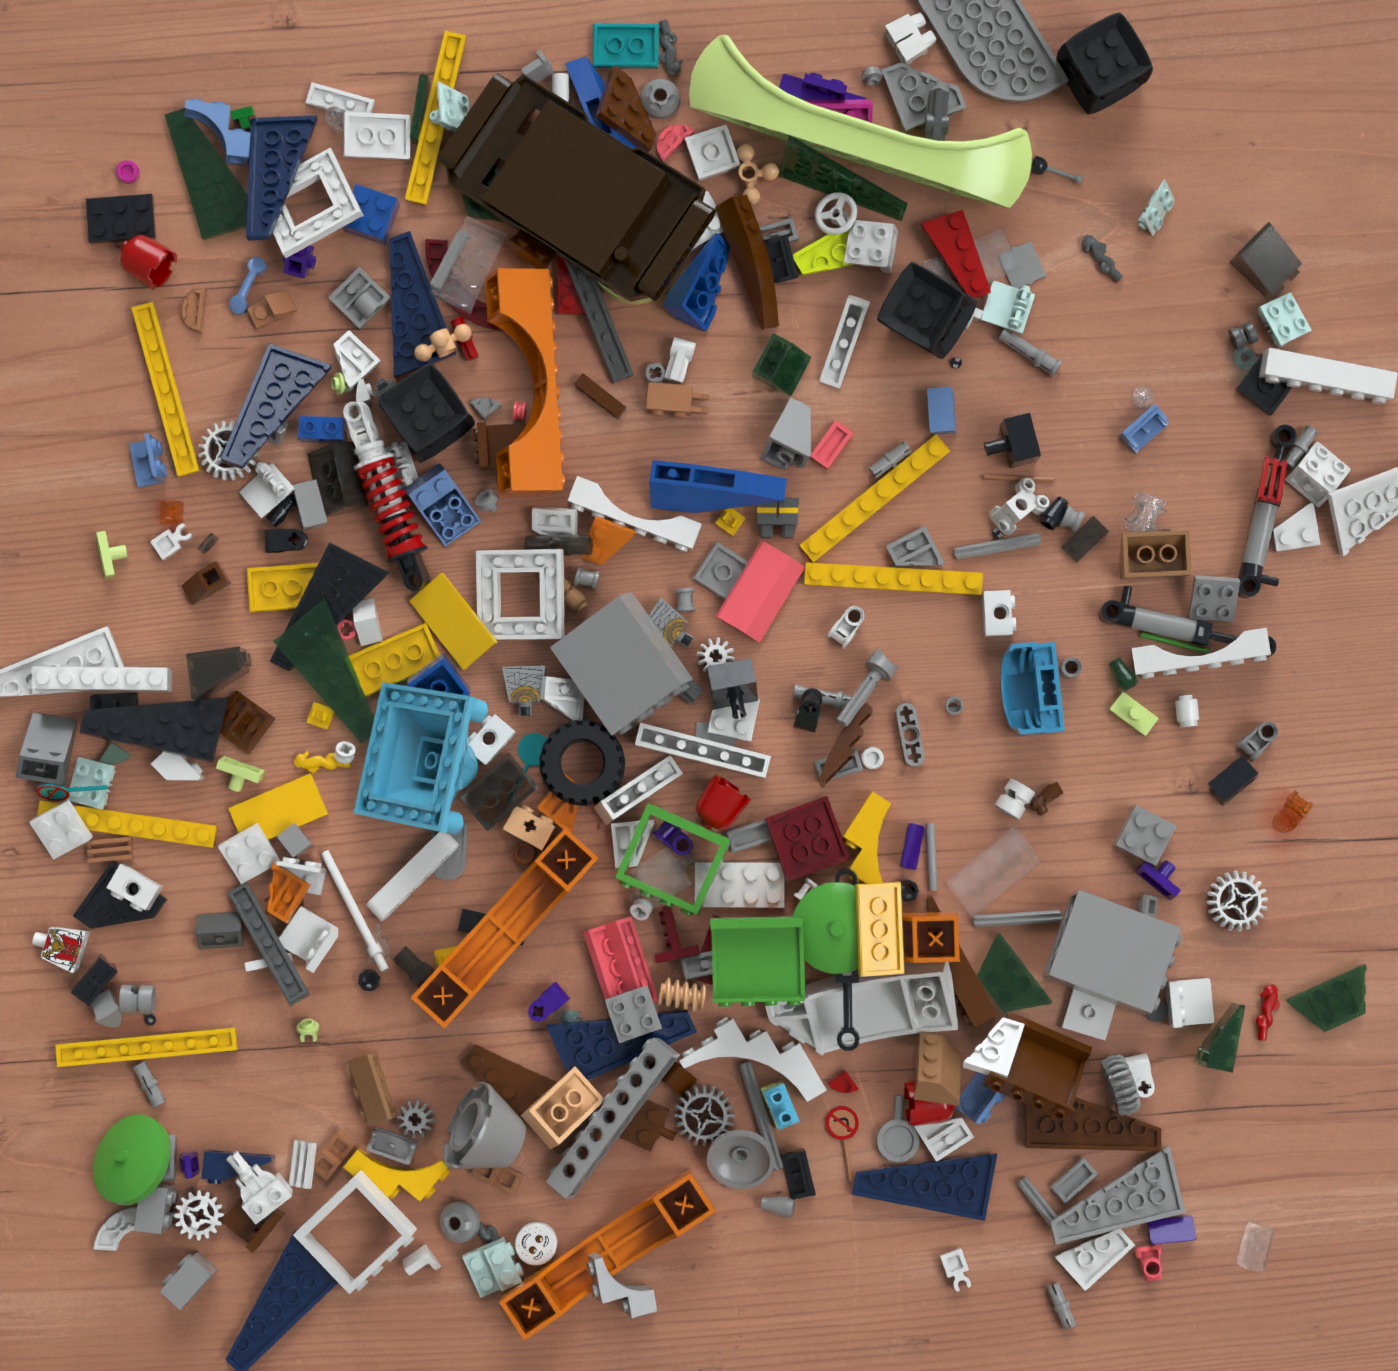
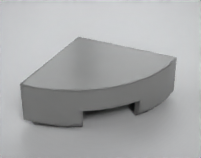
[470,398,502,420]

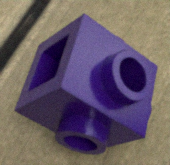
[283,245,316,279]

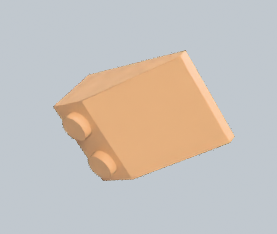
[521,1067,604,1150]

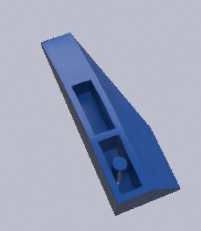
[565,56,638,148]
[649,460,788,513]

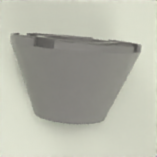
[443,1082,526,1169]

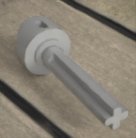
[836,649,900,727]

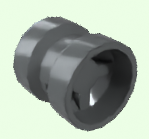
[1228,321,1258,350]

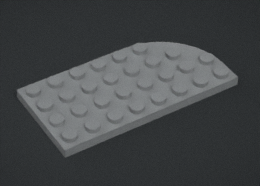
[916,0,1069,103]

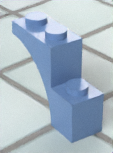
[184,99,251,166]

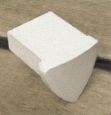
[402,1244,441,1276]

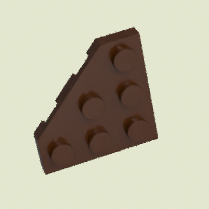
[596,66,656,152]

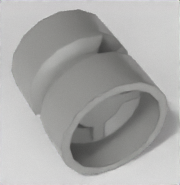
[119,985,156,1014]

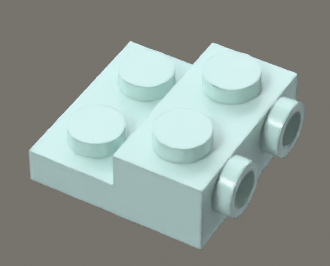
[462,1237,524,1298]

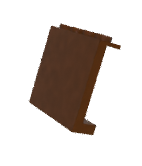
[982,1012,1093,1122]

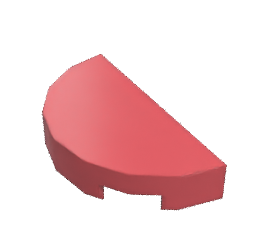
[657,125,694,162]

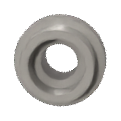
[861,67,883,86]

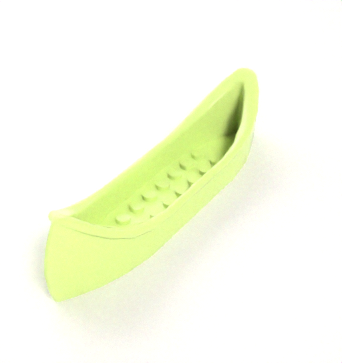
[689,35,1032,209]

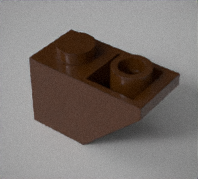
[181,561,231,605]

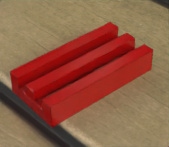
[1257,456,1287,505]

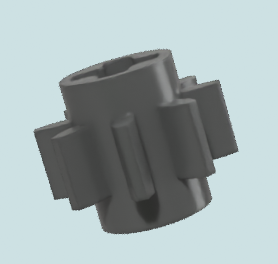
[373,378,395,400]

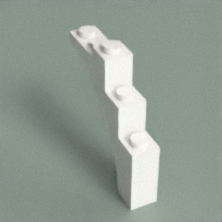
[679,1017,827,1102]

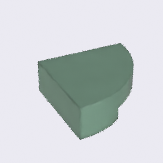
[99,742,131,765]

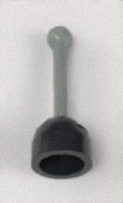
[1030,155,1083,184]

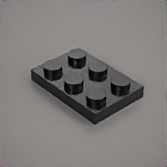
[86,194,156,244]

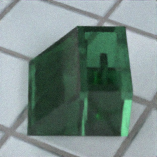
[752,333,812,397]

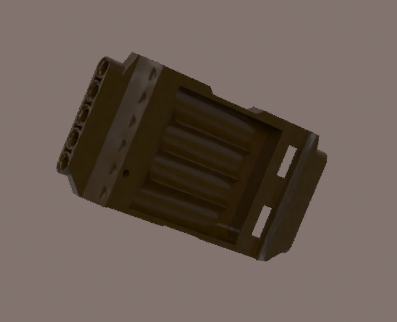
[438,73,716,302]

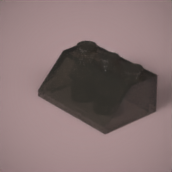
[308,441,368,517]
[458,753,539,831]

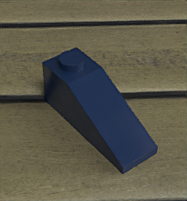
[202,1149,275,1184]

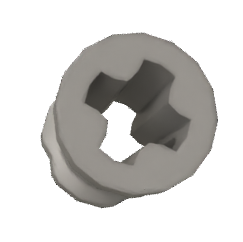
[574,566,600,591]
[675,588,696,612]

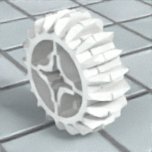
[198,421,259,481]
[1206,871,1268,931]

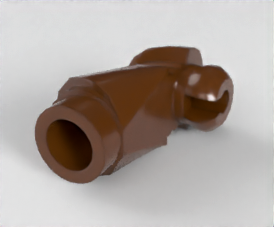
[1031,782,1064,816]

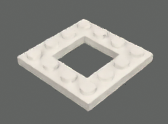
[273,148,364,258]
[476,549,565,640]

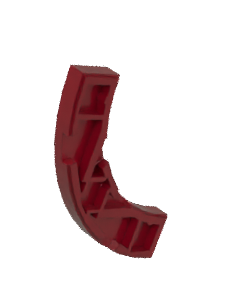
[425,239,504,332]

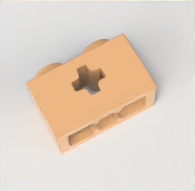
[503,804,556,851]

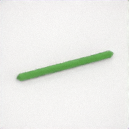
[1139,632,1211,654]

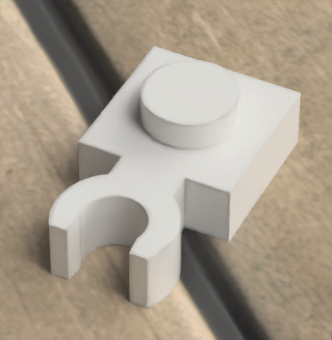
[150,523,193,560]
[939,1248,971,1292]

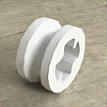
[334,741,356,764]
[630,898,653,920]

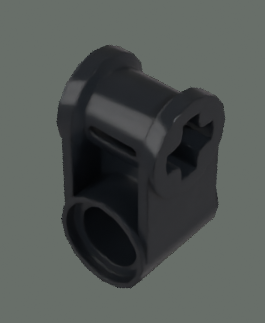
[264,529,308,553]
[793,688,822,733]

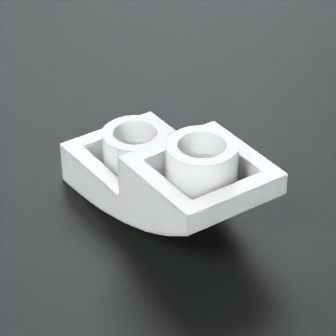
[356,378,374,419]

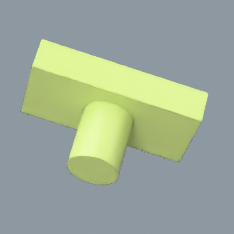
[95,531,127,579]
[1109,692,1159,736]
[216,756,265,792]

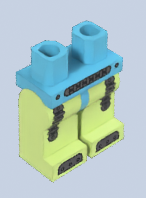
[760,1080,800,1130]

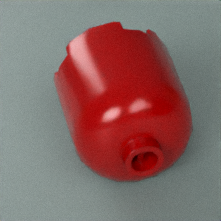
[120,235,177,290]
[695,774,751,831]
[904,1081,958,1126]

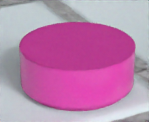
[116,160,140,184]

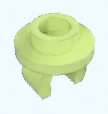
[331,373,354,395]
[296,1019,319,1042]

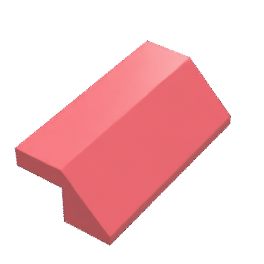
[716,540,805,643]
[583,916,659,1003]

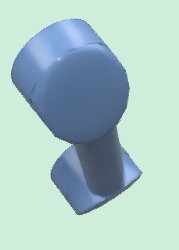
[229,257,267,315]

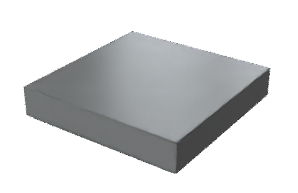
[693,542,748,600]

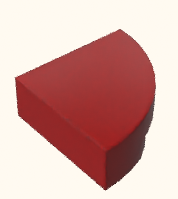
[828,1070,859,1093]

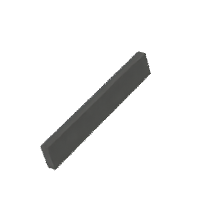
[565,261,634,383]
[227,882,310,1006]

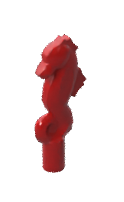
[1256,984,1281,1041]

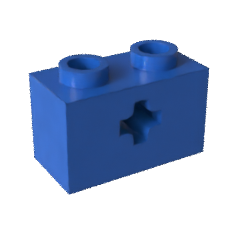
[298,416,347,444]

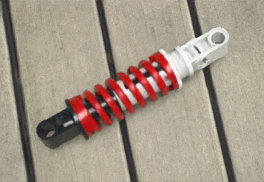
[343,402,430,591]

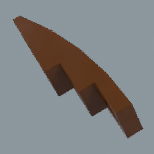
[819,703,873,788]

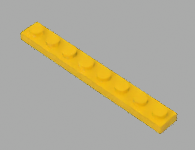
[405,31,467,206]
[131,302,201,478]
[799,434,950,563]
[804,562,983,596]
[37,801,218,848]
[55,1027,238,1067]

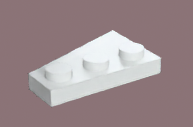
[963,1017,1025,1078]
[1054,1229,1135,1291]

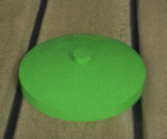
[793,882,858,974]
[93,1114,171,1205]

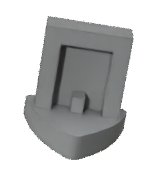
[521,50,553,83]
[91,989,122,1027]

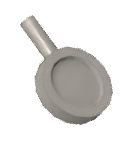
[876,1095,920,1162]

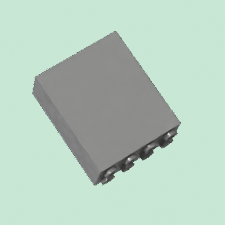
[550,592,693,735]
[1042,890,1182,1015]

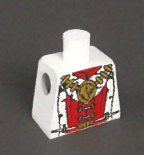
[32,927,90,973]

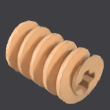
[658,978,706,1012]

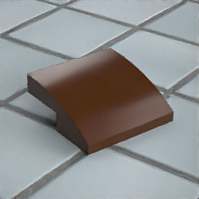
[220,690,276,754]

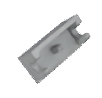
[292,480,327,532]
[366,1127,419,1165]

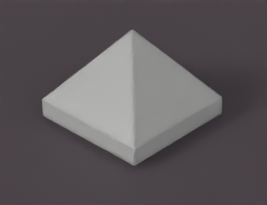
[1137,894,1158,918]

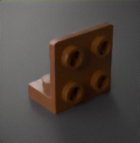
[505,231,557,269]
[222,1197,285,1253]

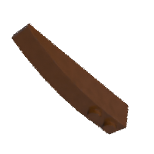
[715,195,779,330]
[927,896,998,1028]

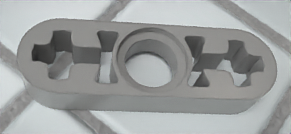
[895,703,925,767]

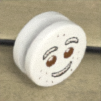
[515,1221,558,1266]

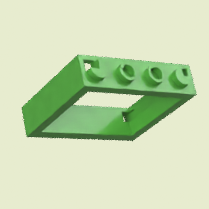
[615,803,732,916]

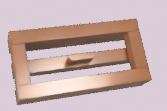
[86,837,134,863]

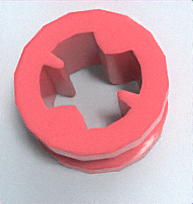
[513,401,527,422]
[337,620,357,640]

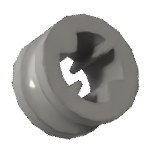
[645,363,665,383]

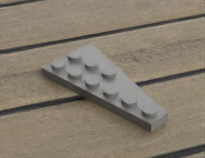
[1049,1146,1186,1245]

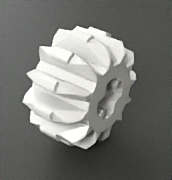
[697,638,735,672]

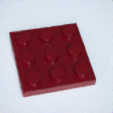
[764,796,850,882]

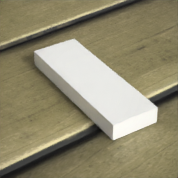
[305,82,375,115]

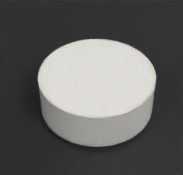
[861,747,884,770]

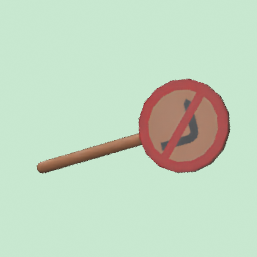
[825,1106,859,1183]

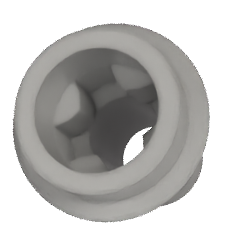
[761,1196,795,1219]

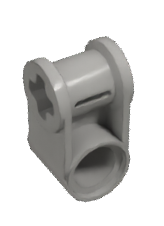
[1235,721,1278,762]

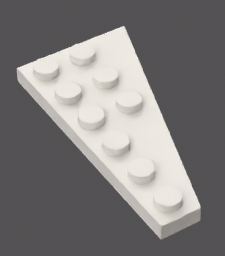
[1327,467,1398,556]

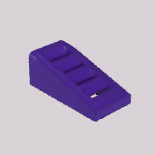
[179,1151,200,1179]

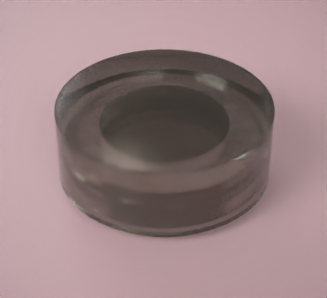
[197,533,218,554]

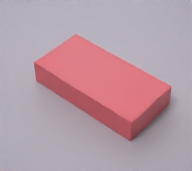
[810,420,853,470]

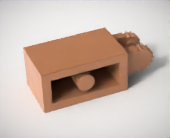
[646,382,710,419]

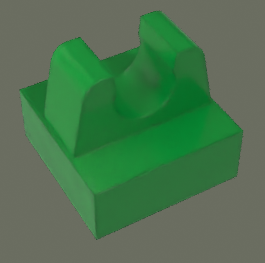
[230,106,255,129]

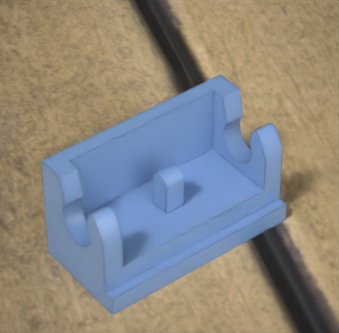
[927,386,957,435]
[1119,404,1169,454]

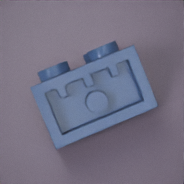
[129,433,167,488]
[955,1072,1005,1125]

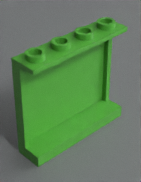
[710,916,805,1007]

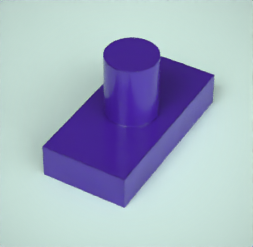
[1135,860,1181,900]

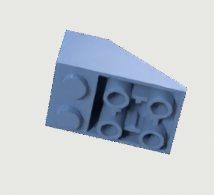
[404,463,481,547]

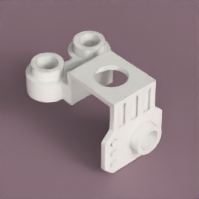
[989,478,1049,536]

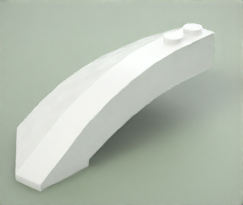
[765,962,958,1056]

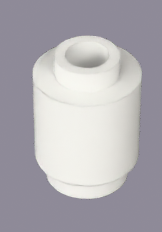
[1175,695,1200,727]

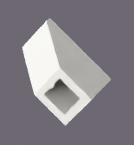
[151,752,205,781]

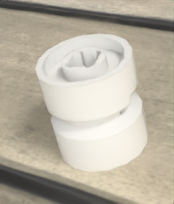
[994,778,1035,820]

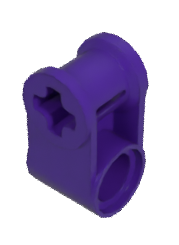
[651,821,693,856]
[528,982,570,1022]

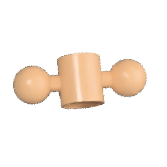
[737,144,779,205]
[414,324,472,362]

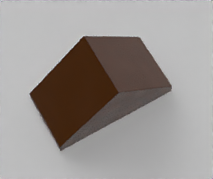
[649,1061,698,1096]

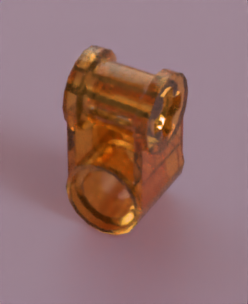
[1273,790,1313,833]

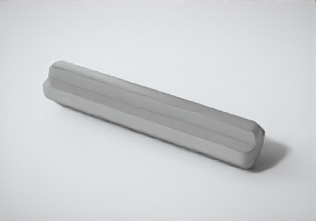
[430,230,468,291]
[1017,1177,1057,1226]

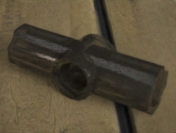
[524,532,594,556]
[393,946,435,988]

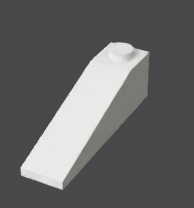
[819,295,870,389]
[594,755,683,826]

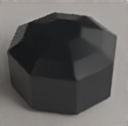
[901,880,919,902]
[358,969,381,991]

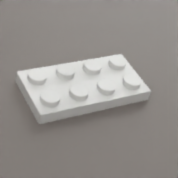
[695,862,784,908]

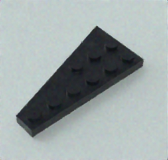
[269,542,390,671]
[79,697,229,763]

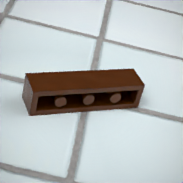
[574,373,627,419]

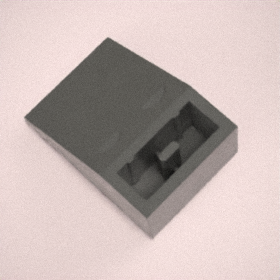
[16,713,77,786]

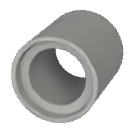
[1059,657,1082,679]

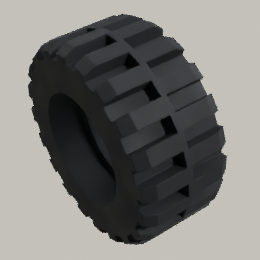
[539,720,625,806]

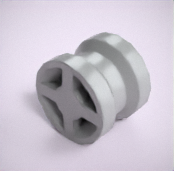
[1060,505,1085,533]

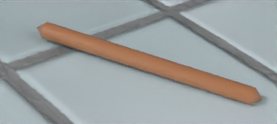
[981,474,1055,483]

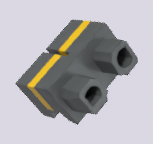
[756,498,799,539]

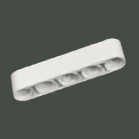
[366,832,460,922]

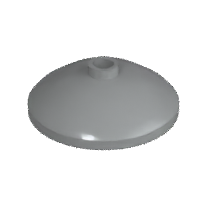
[707,1130,775,1189]

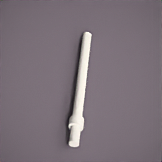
[321,850,389,972]

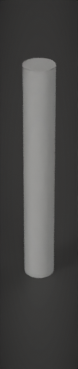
[926,823,938,891]

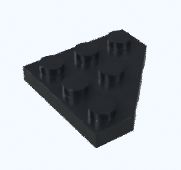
[73,861,168,929]

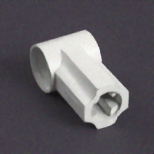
[664,337,696,384]

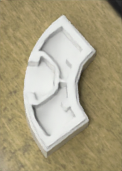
[94,1206,137,1251]

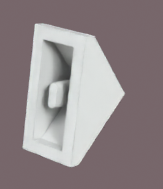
[353,598,383,646]

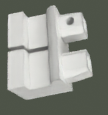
[884,13,937,65]

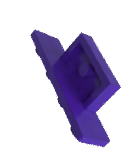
[779,73,867,101]

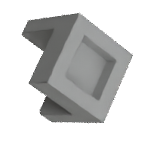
[277,824,314,858]

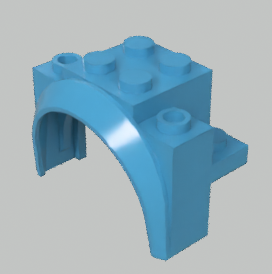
[1001,642,1065,737]

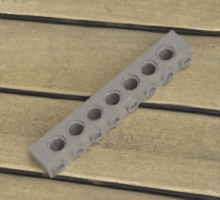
[546,1037,680,1199]

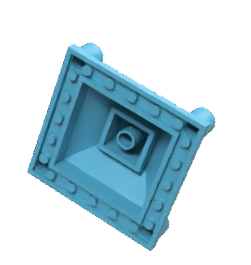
[353,682,488,835]

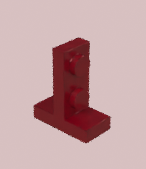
[654,906,700,964]

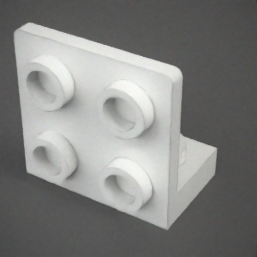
[844,220,898,274]
[1285,442,1351,508]
[276,857,326,895]
[279,906,339,973]
[1165,978,1214,1028]

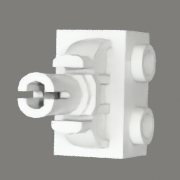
[226,1151,293,1224]

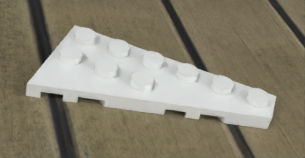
[0,626,125,697]

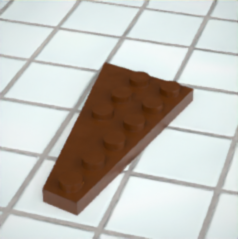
[461,1045,603,1154]
[1025,1097,1161,1151]

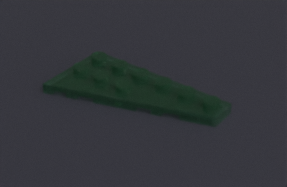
[165,108,248,240]
[778,135,908,221]
[273,598,374,743]

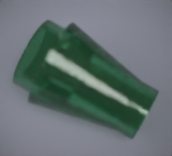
[1109,657,1138,692]

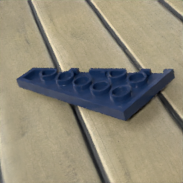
[851,1153,997,1221]
[225,1231,338,1371]

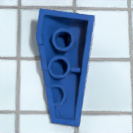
[662,233,730,332]

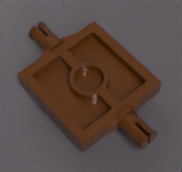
[610,1095,677,1152]

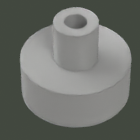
[475,489,498,512]

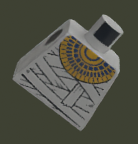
[649,598,694,648]
[503,666,546,716]

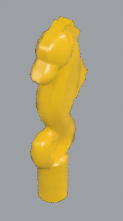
[294,751,351,774]

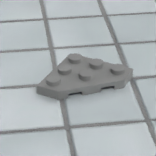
[881,62,967,132]

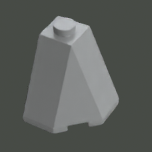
[760,398,811,469]

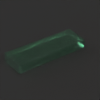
[410,74,430,145]

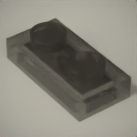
[1061,515,1109,563]

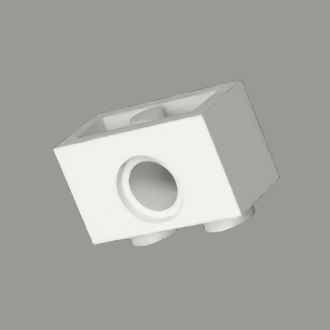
[982,590,1016,638]
[468,714,516,766]
[106,864,163,912]

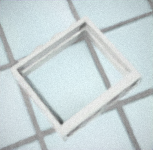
[293,1170,417,1294]

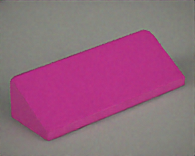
[806,100,873,123]

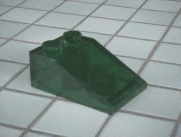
[1196,1003,1245,1073]

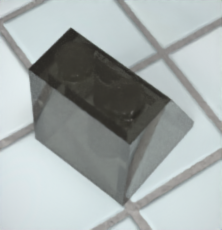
[1229,222,1302,299]
[186,646,252,700]

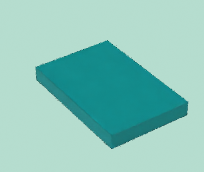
[593,23,659,69]

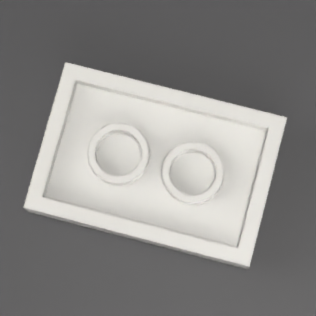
[343,111,410,160]

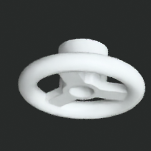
[815,192,857,235]

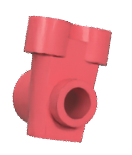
[1134,1244,1163,1282]

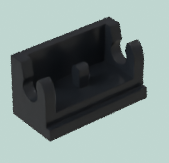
[764,234,798,283]
[90,693,139,710]
[1208,755,1259,806]
[71,954,118,1006]
[781,1148,816,1200]

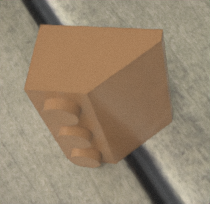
[1120,530,1192,580]
[914,1032,961,1106]
[346,1051,397,1125]

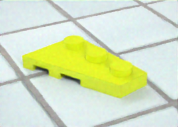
[793,230,853,276]

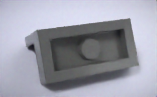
[195,912,244,949]

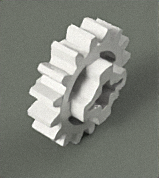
[173,1191,224,1240]

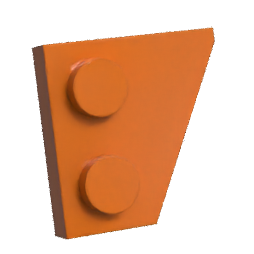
[581,516,636,566]
[537,773,578,834]
[267,862,311,923]

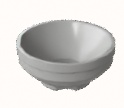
[640,79,680,119]
[439,1201,480,1243]

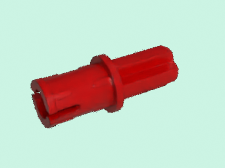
[450,317,478,361]

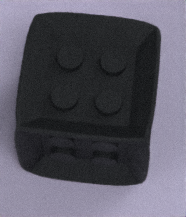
[1056,12,1153,115]
[877,262,977,359]
[377,363,475,463]

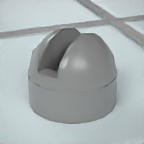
[945,696,964,715]

